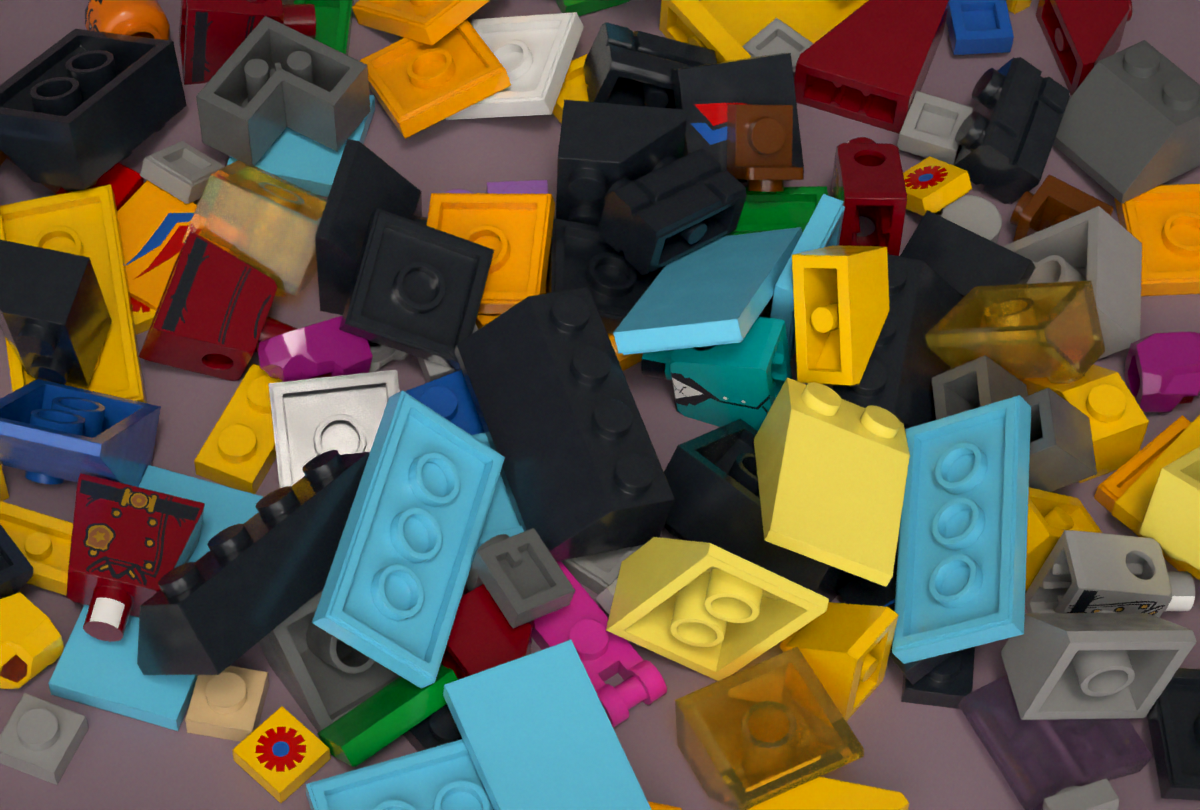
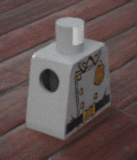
[1025,530,1195,617]

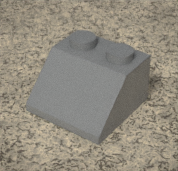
[993,206,1142,363]
[1001,610,1197,720]

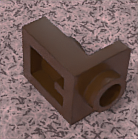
[727,104,804,192]
[1010,174,1114,242]

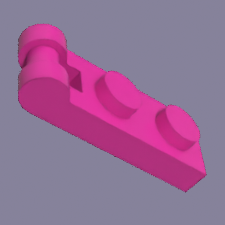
[532,561,667,728]

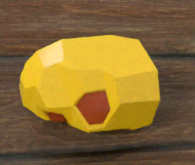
[0,592,64,689]

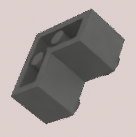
[196,16,370,167]
[932,355,1097,492]

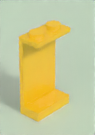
[659,0,868,62]

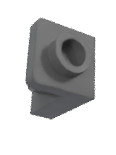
[465,528,575,628]

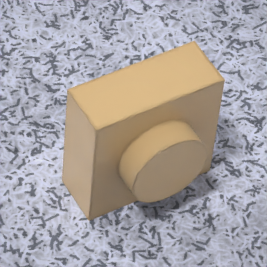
[185,666,269,742]

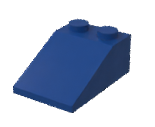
[0,379,161,487]

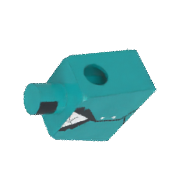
[641,317,792,431]

